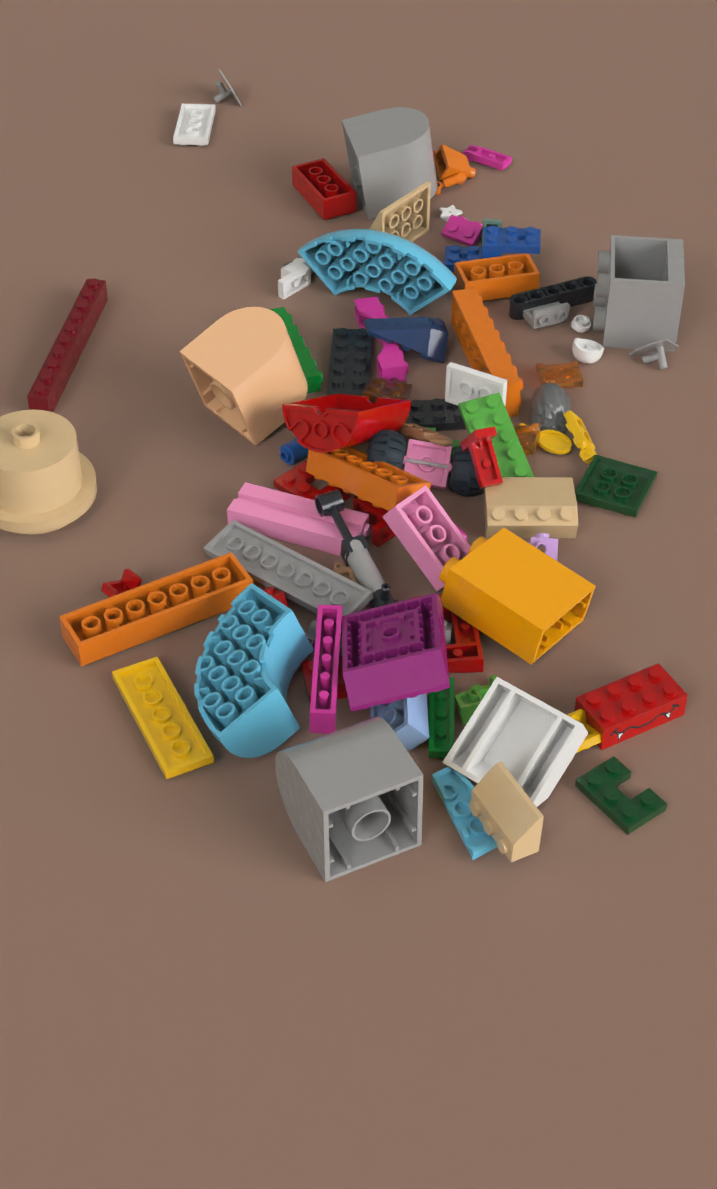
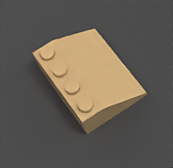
[370,181,431,242]
[484,477,578,538]

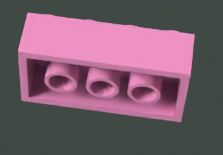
[382,485,471,591]

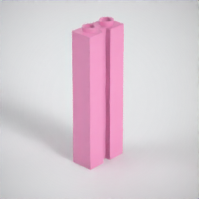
[227,482,372,556]

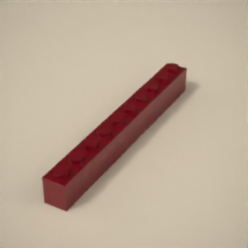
[27,278,108,412]

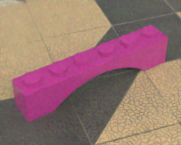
[354,297,409,381]

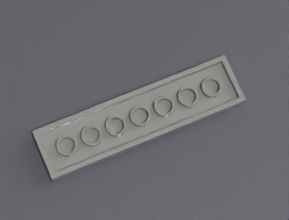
[203,520,374,616]

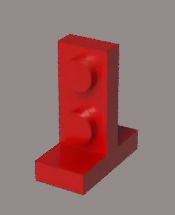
[460,426,503,489]
[353,496,396,547]

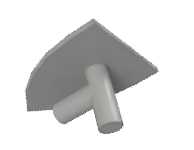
[213,69,242,107]
[628,339,679,370]

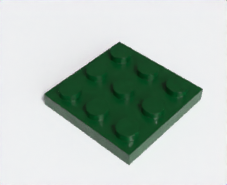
[575,454,657,518]

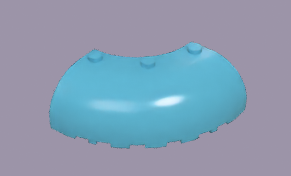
[297,229,457,315]
[194,583,314,758]

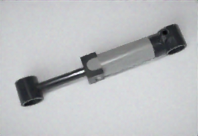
[315,489,399,608]

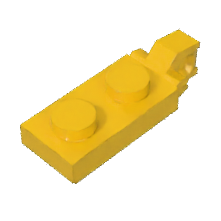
[563,410,597,464]

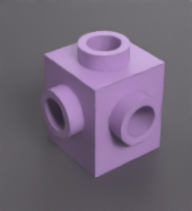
[528,533,559,561]

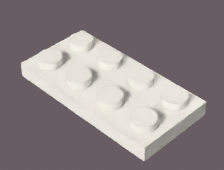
[173,103,216,146]

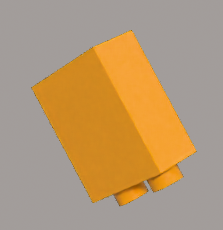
[439,528,596,665]

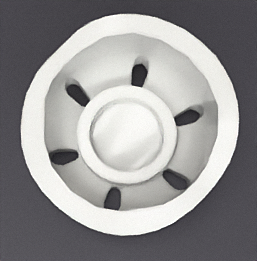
[572,338,604,364]

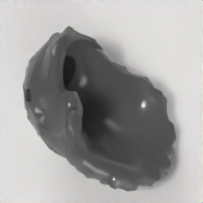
[529,382,571,433]

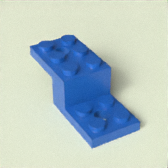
[444,226,541,272]

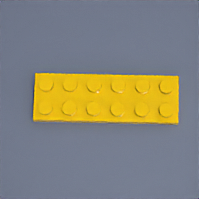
[112,656,214,780]

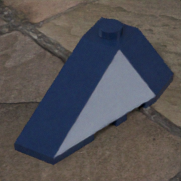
[363,317,449,364]

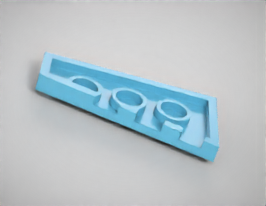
[432,766,497,861]

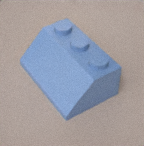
[370,693,429,750]

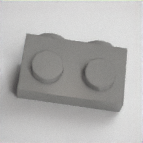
[523,301,570,329]

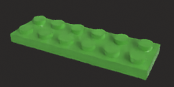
[458,393,534,477]

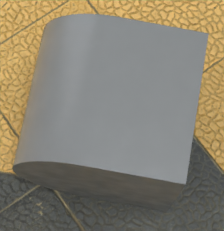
[342,107,437,220]
[275,717,423,882]

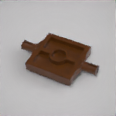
[363,377,412,402]

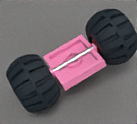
[367,429,484,497]

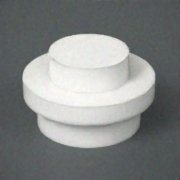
[571,315,591,333]

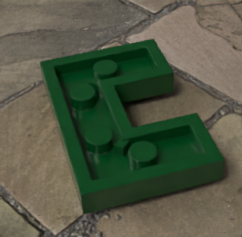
[575,756,667,835]

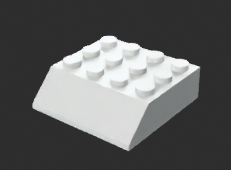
[442,677,588,807]

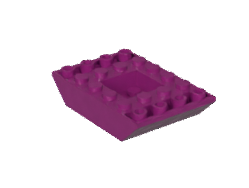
[342,593,450,711]

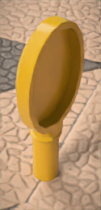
[518,423,572,455]

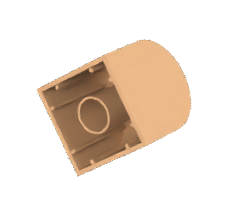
[179,307,308,446]

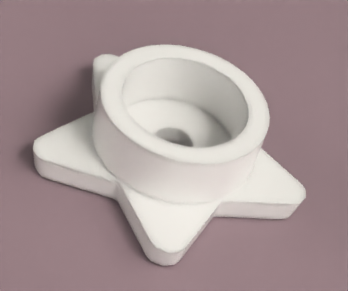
[439,205,463,221]

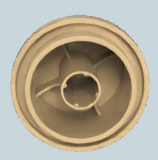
[0,410,97,535]

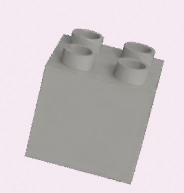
[593,235,685,352]

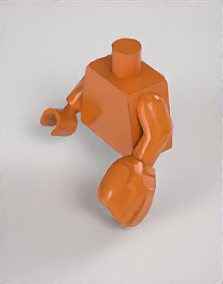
[433,144,476,195]

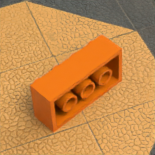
[454,254,540,301]

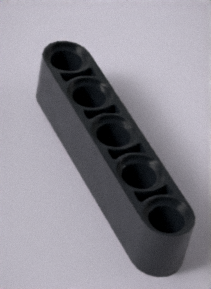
[509,276,597,320]

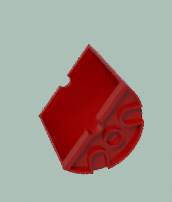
[282,393,411,453]

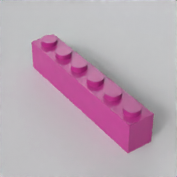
[310,604,342,734]

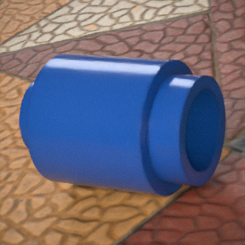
[279,438,309,465]

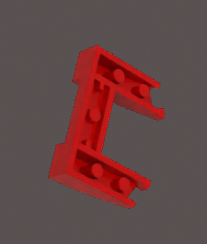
[413,594,484,673]

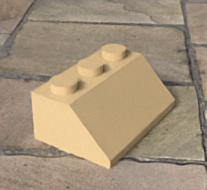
[469,762,544,863]

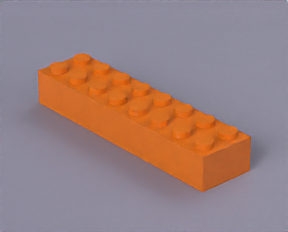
[451,288,523,417]
[59,552,253,667]

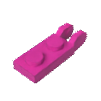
[462,145,512,171]

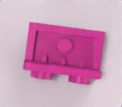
[441,214,483,246]

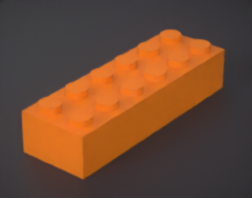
[306,447,431,512]

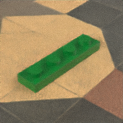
[428,677,454,758]

